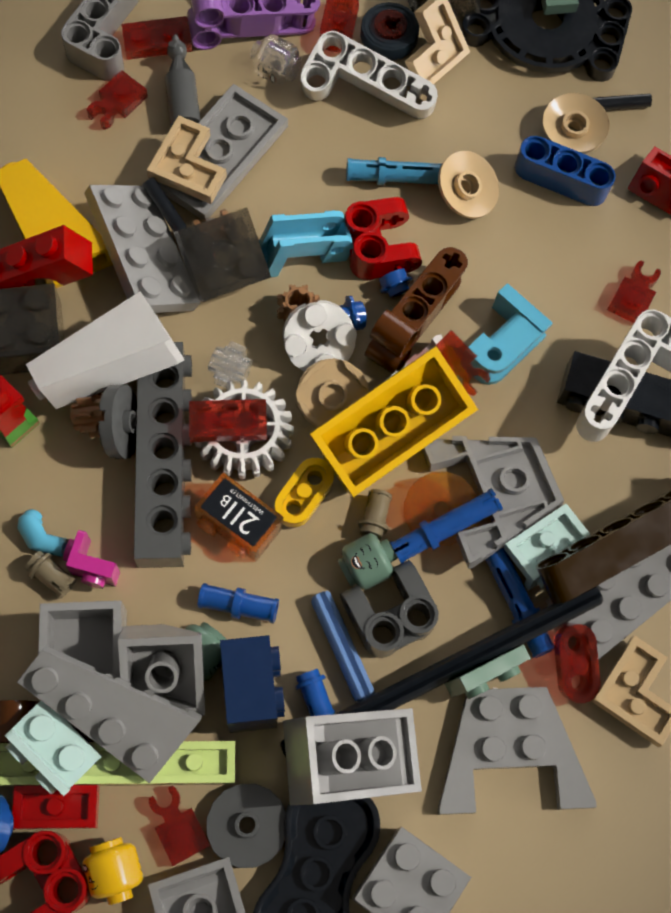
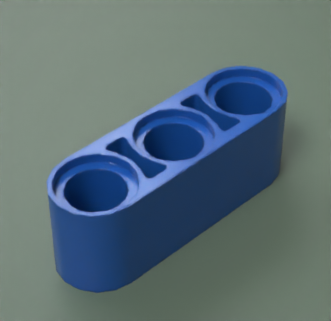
[514,136,616,206]

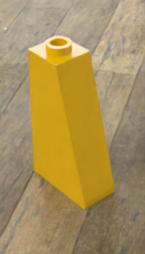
[0,158,113,291]

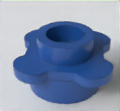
[340,296,367,330]

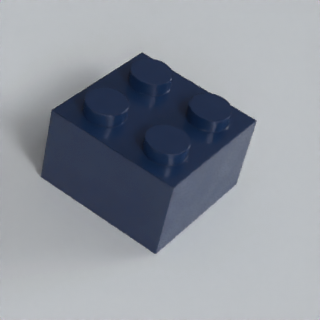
[220,635,285,733]

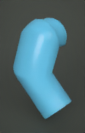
[17,509,67,557]

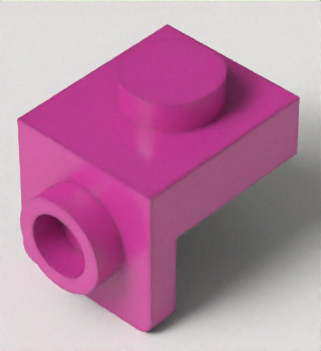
[63,530,120,589]

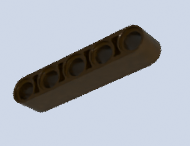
[536,491,671,604]

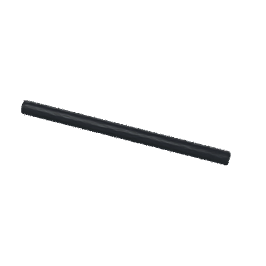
[280,586,604,758]

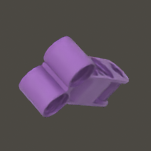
[187,0,320,50]

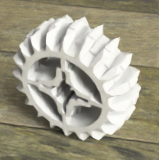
[192,379,294,480]

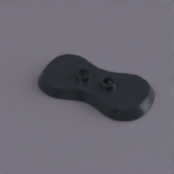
[253,798,380,913]

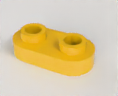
[275,458,334,527]

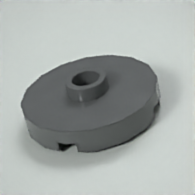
[98,385,137,459]
[207,784,286,868]

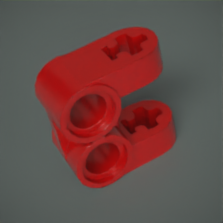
[345,197,422,280]
[0,831,91,913]

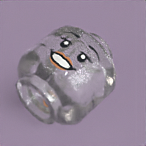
[250,34,302,86]

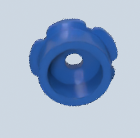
[379,268,413,298]

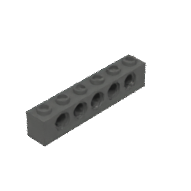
[134,342,192,568]

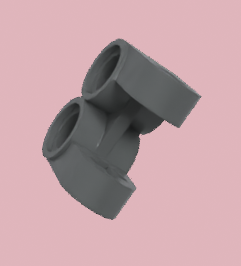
[340,560,439,658]

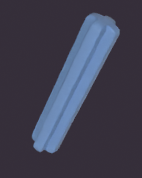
[311,591,375,702]

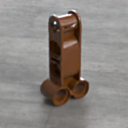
[364,247,468,374]

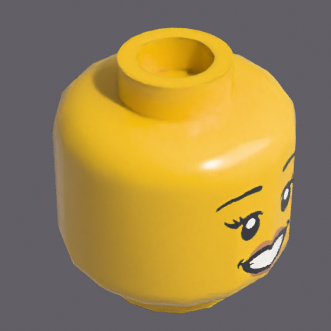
[82,837,143,905]

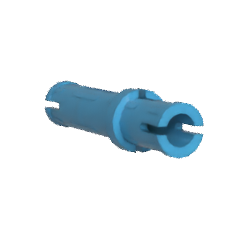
[346,157,442,185]

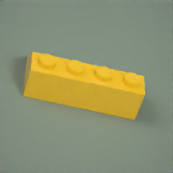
[309,346,479,497]

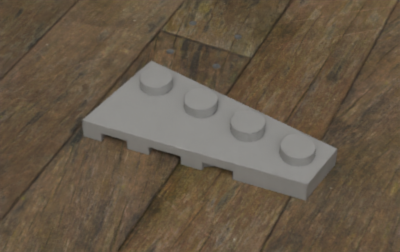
[17,646,202,783]

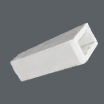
[26,291,185,409]

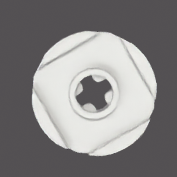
[283,300,357,372]

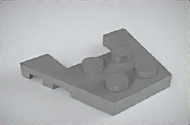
[422,436,564,569]
[438,687,597,815]

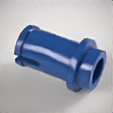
[295,669,335,716]

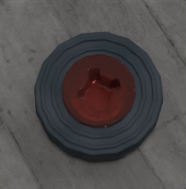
[360,2,420,61]

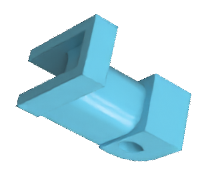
[256,210,354,278]
[460,283,553,385]

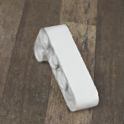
[301,31,438,119]
[576,310,671,442]

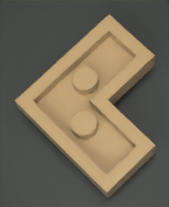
[404,0,470,84]
[147,115,227,204]
[591,635,671,747]

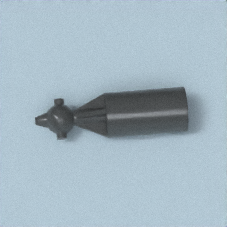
[165,34,201,127]

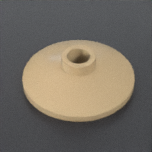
[542,93,610,154]
[438,151,499,219]

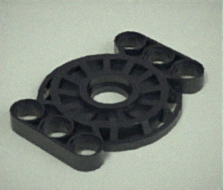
[461,0,632,82]

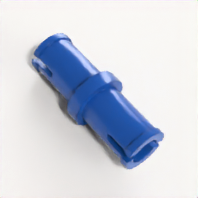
[197,583,279,624]

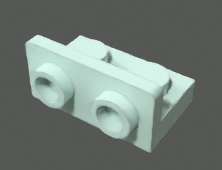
[503,504,590,591]
[4,701,102,796]

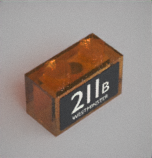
[194,473,284,562]

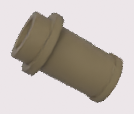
[358,489,392,540]
[25,551,77,599]

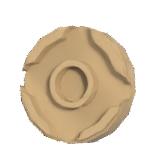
[296,358,369,428]

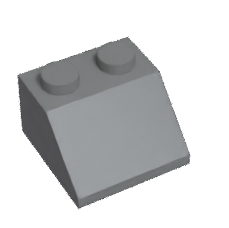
[118,624,205,716]

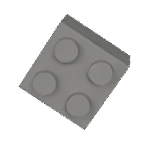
[38,600,127,679]
[351,827,472,913]

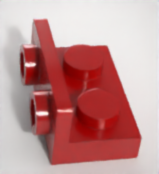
[628,146,671,215]

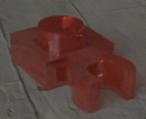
[87,70,148,130]
[607,260,661,323]
[435,330,491,396]
[149,786,211,866]

